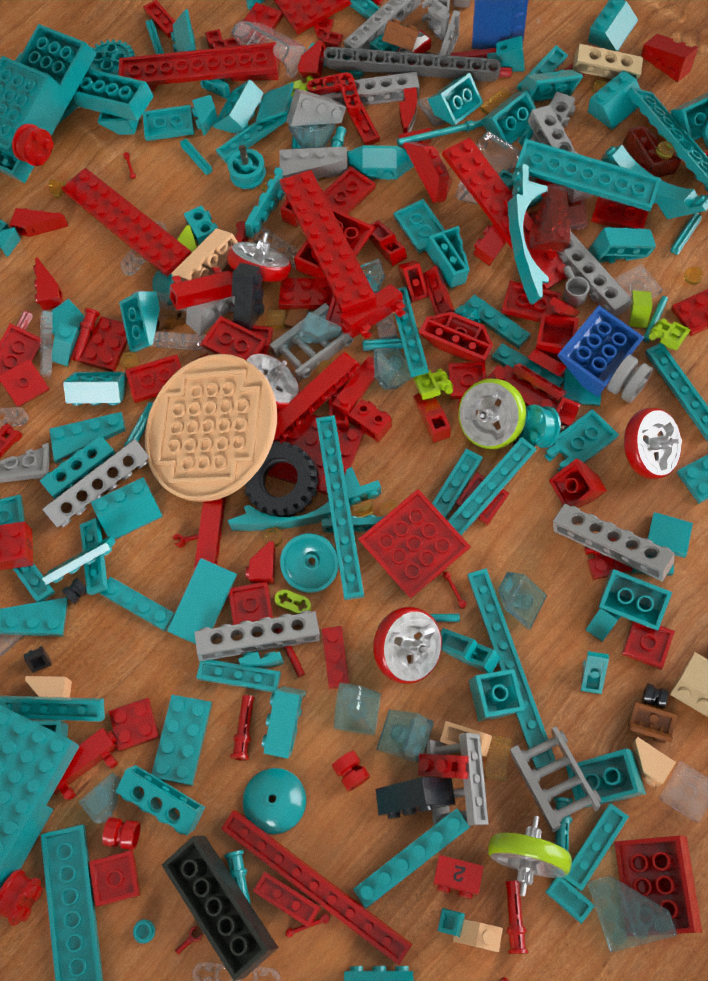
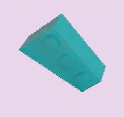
[425,226,470,289]
[262,686,307,759]

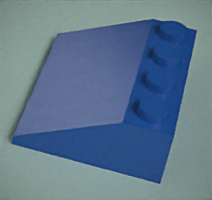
[472,0,528,49]
[557,306,644,397]

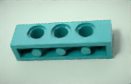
[40,435,115,499]
[116,765,206,835]

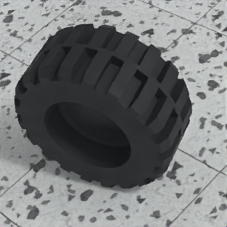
[244,441,319,517]

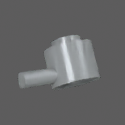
[563,266,589,306]

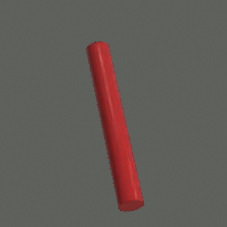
[275,628,305,678]

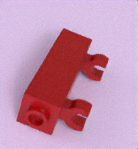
[170,266,233,310]
[340,284,406,339]
[53,728,118,801]

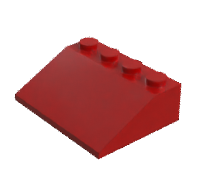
[294,207,375,279]
[614,835,702,936]

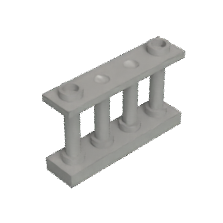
[270,303,354,382]
[510,726,601,833]
[427,733,489,826]

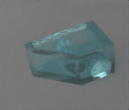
[299,312,342,344]
[79,772,120,824]

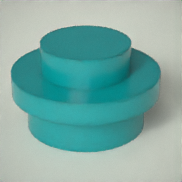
[133,920,156,943]

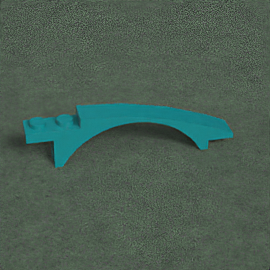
[508,164,549,304]
[228,467,382,531]

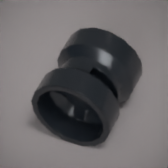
[61,577,87,605]
[642,683,669,709]

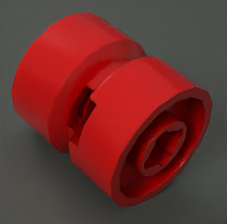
[331,750,371,792]
[102,817,141,850]

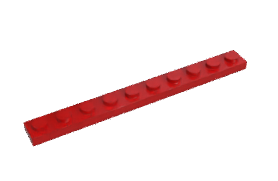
[221,810,413,965]

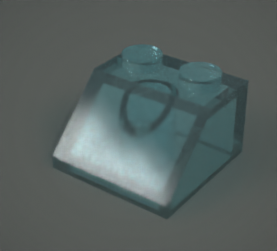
[376,710,434,762]

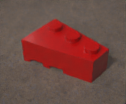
[641,34,698,82]

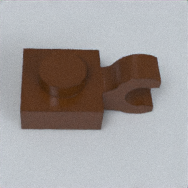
[155,311,186,334]

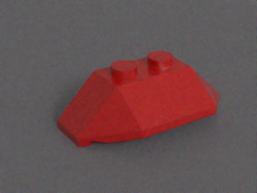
[403,142,453,203]
[419,312,493,362]

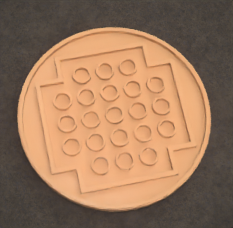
[145,354,277,502]

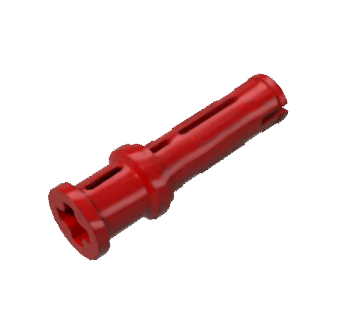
[70,308,101,362]
[230,695,255,761]
[505,881,529,954]

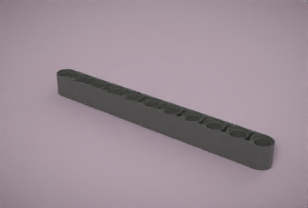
[324,47,501,82]

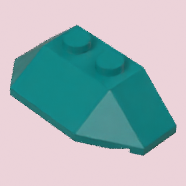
[347,145,414,180]

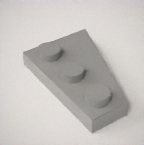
[437,10,460,67]
[0,443,50,483]

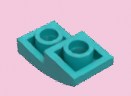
[238,651,284,669]

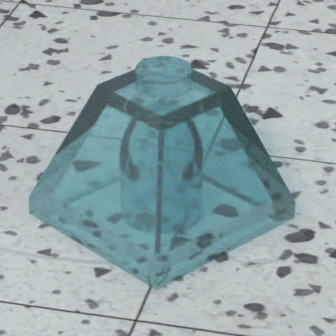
[289,124,335,149]
[374,348,413,390]
[498,572,547,630]
[334,683,381,735]

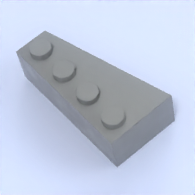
[279,146,348,181]

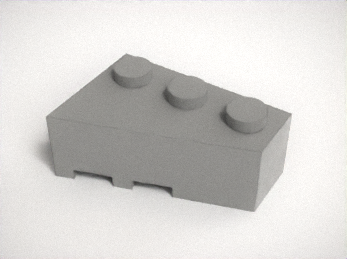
[286,88,346,126]
[186,296,235,336]

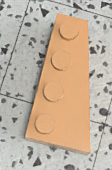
[171,228,238,282]

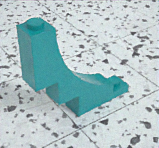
[601,145,708,219]

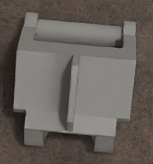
[422,0,450,41]

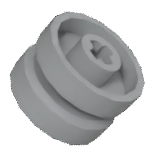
[607,355,653,404]

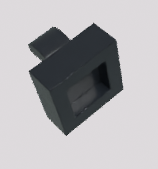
[24,646,52,673]

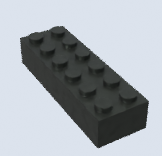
[162,836,279,981]

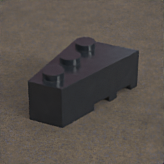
[231,263,265,330]
[375,777,456,819]

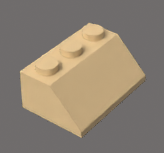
[670,652,708,717]

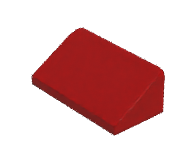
[528,348,566,378]

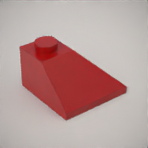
[549,458,607,508]

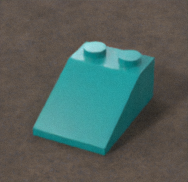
[119,291,160,354]
[566,749,646,808]

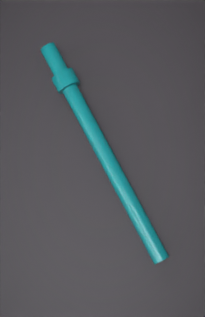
[397,120,484,146]

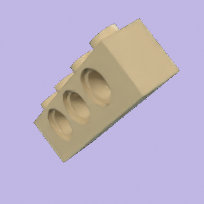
[573,44,643,80]

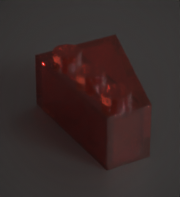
[622,125,682,178]

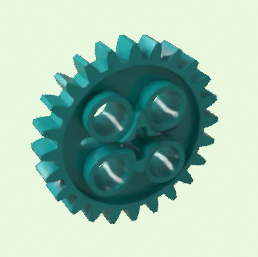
[89,39,135,75]

